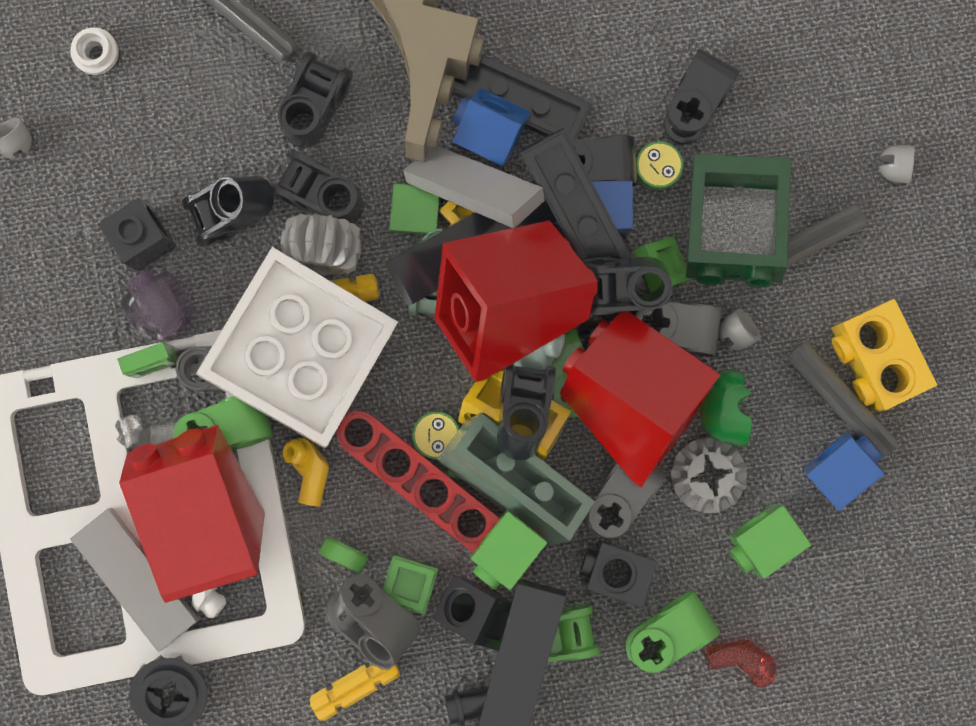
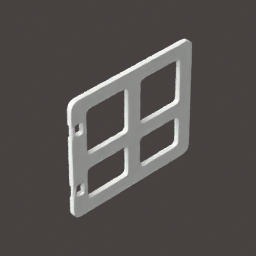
[0,330,306,695]

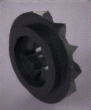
[129,655,208,726]

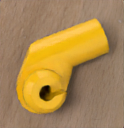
[283,438,329,507]

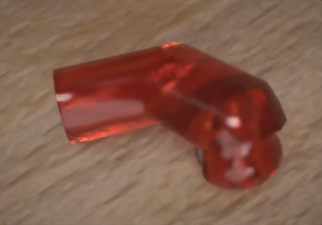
[706,639,777,688]

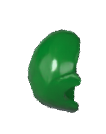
[700,369,752,447]

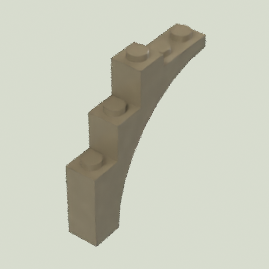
[369,0,485,162]

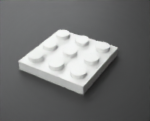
[196,247,398,448]

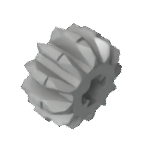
[280,213,362,275]

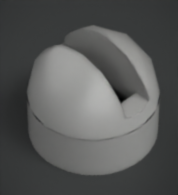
[0,118,32,159]
[879,145,915,183]
[719,309,760,351]

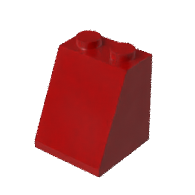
[434,221,597,382]
[559,311,720,488]
[119,425,265,603]

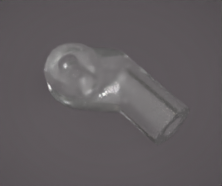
[115,415,180,448]

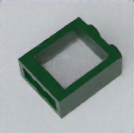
[686,154,791,288]

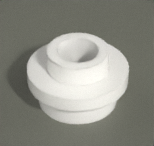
[70,28,119,75]

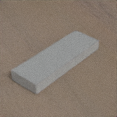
[403,146,545,228]
[70,508,200,652]

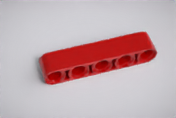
[337,411,501,553]

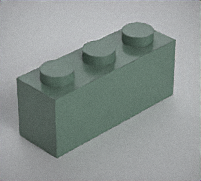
[438,413,595,546]

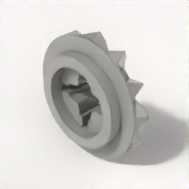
[671,438,747,513]

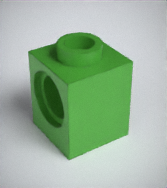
[728,503,811,579]
[471,509,548,590]

